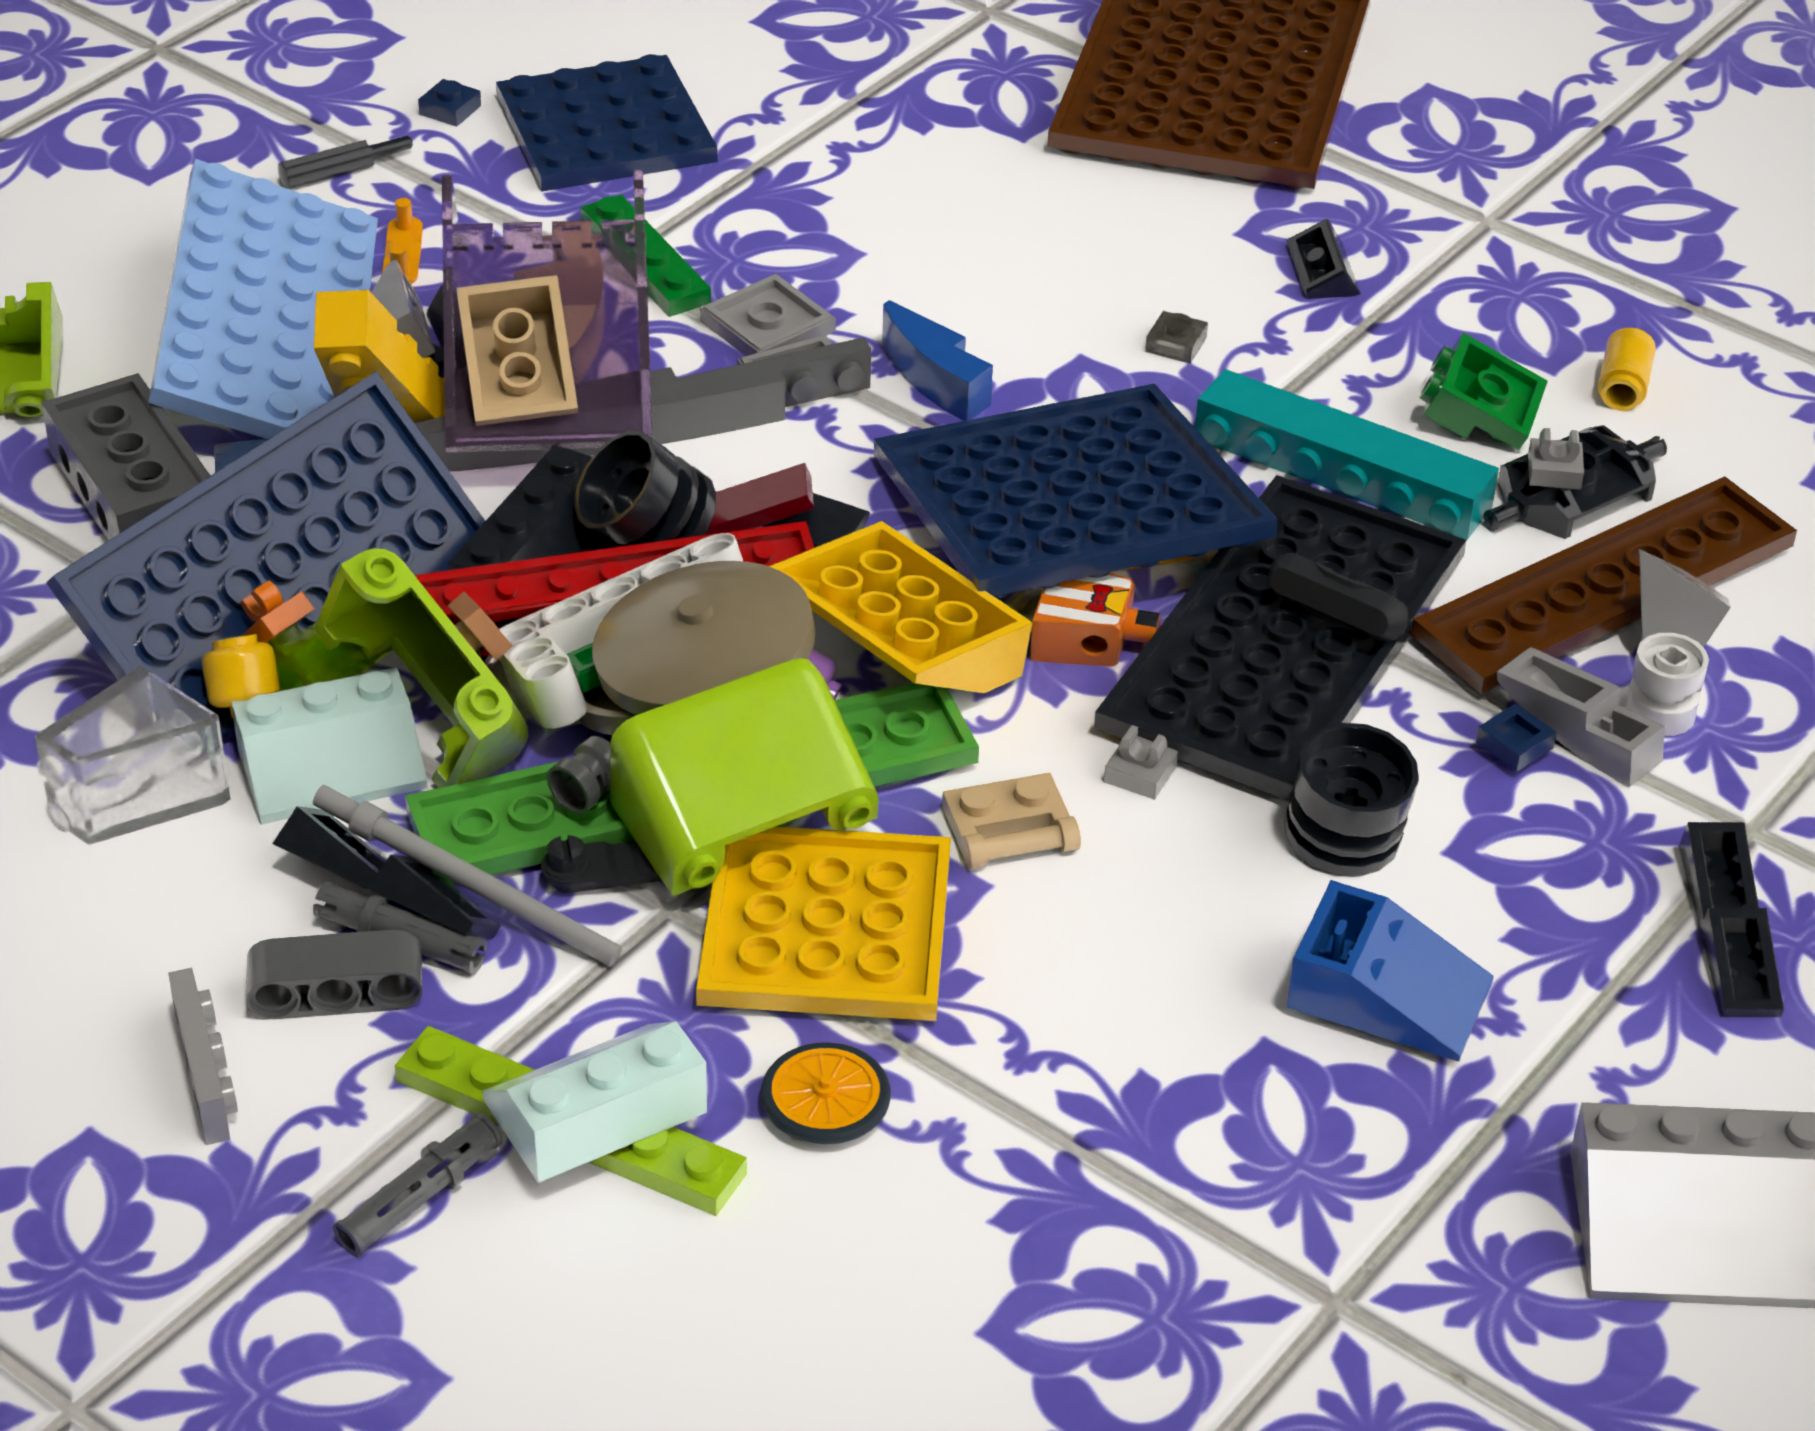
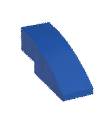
[882,300,993,421]

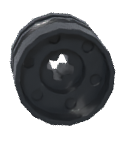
[574,430,716,547]
[1284,723,1419,876]

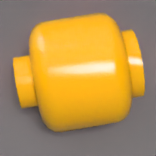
[201,634,280,718]

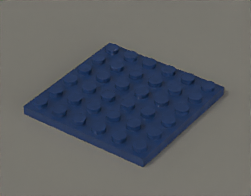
[874,383,1277,599]

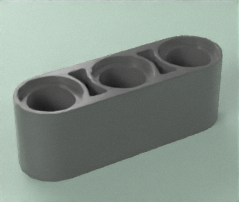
[246,930,423,1019]

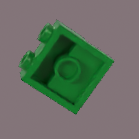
[1419,332,1548,450]

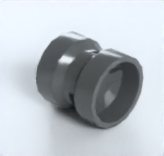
[546,736,611,815]

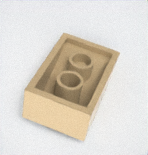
[456,275,578,426]

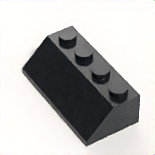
[448,445,619,628]

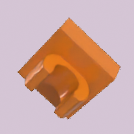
[240,580,314,644]

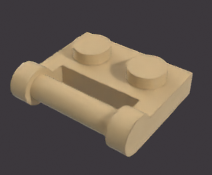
[942,772,1081,870]

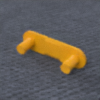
[382,198,423,284]

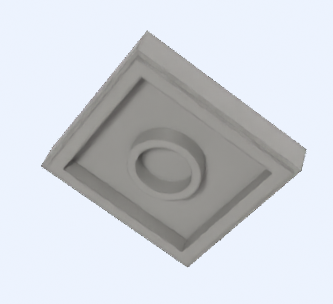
[700,274,836,356]

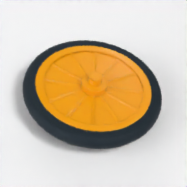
[760,1042,891,1145]

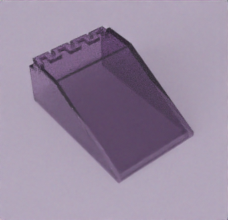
[442,170,653,452]

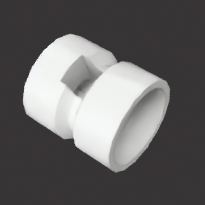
[1625,633,1709,736]

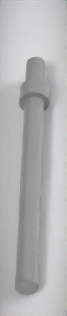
[313,785,622,967]

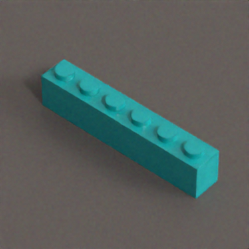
[1195,369,1499,540]

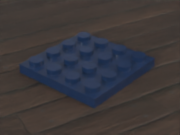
[496,54,718,192]

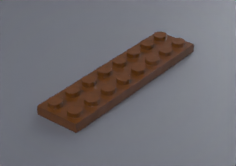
[1411,476,1797,694]

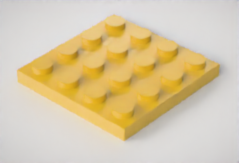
[696,826,951,1021]

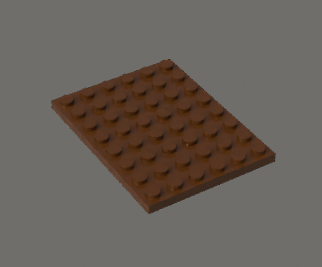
[1047,0,1371,189]

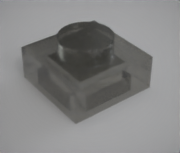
[1145,311,1208,364]

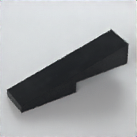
[272,806,501,938]
[1678,822,1784,1017]

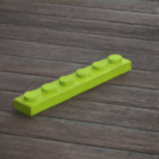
[394,1026,747,1216]

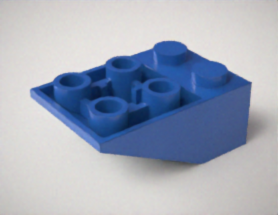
[1287,880,1494,1062]

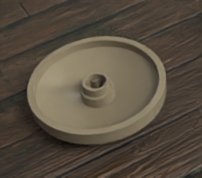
[592,561,816,715]

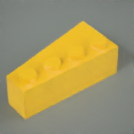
[314,290,456,423]

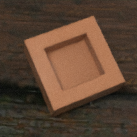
[447,592,513,660]

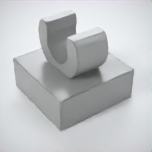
[1528,428,1584,490]
[1104,725,1178,800]

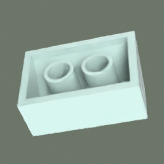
[231,667,428,824]
[482,1021,707,1183]

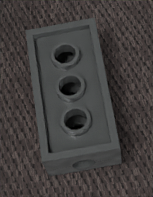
[41,373,211,541]

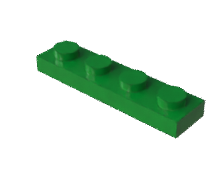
[580,194,711,317]

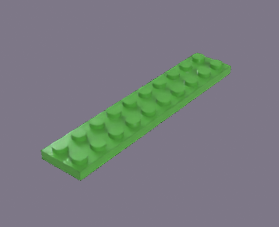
[405,682,979,884]

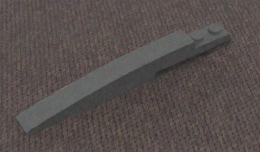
[415,337,871,472]

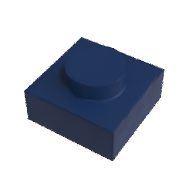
[418,79,481,127]
[1476,703,1557,772]

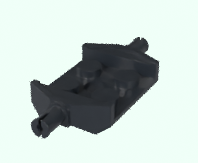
[1483,425,1667,539]

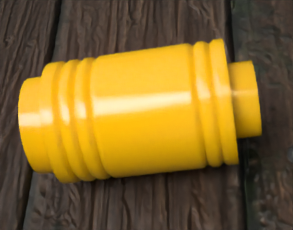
[1598,328,1656,411]

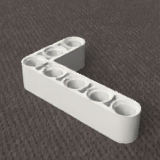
[499,533,743,729]

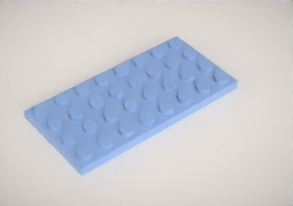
[148,159,378,439]

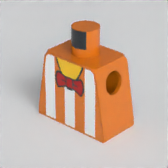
[1030,573,1161,667]

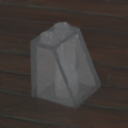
[35,666,231,845]

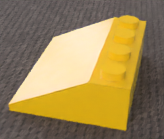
[769,521,1032,693]

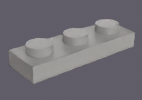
[168,967,238,1145]

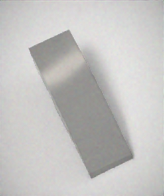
[1497,647,1665,787]

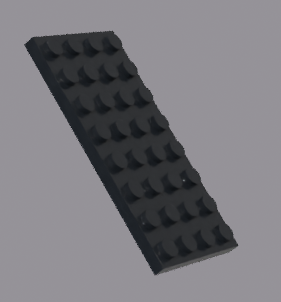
[1094,475,1467,801]

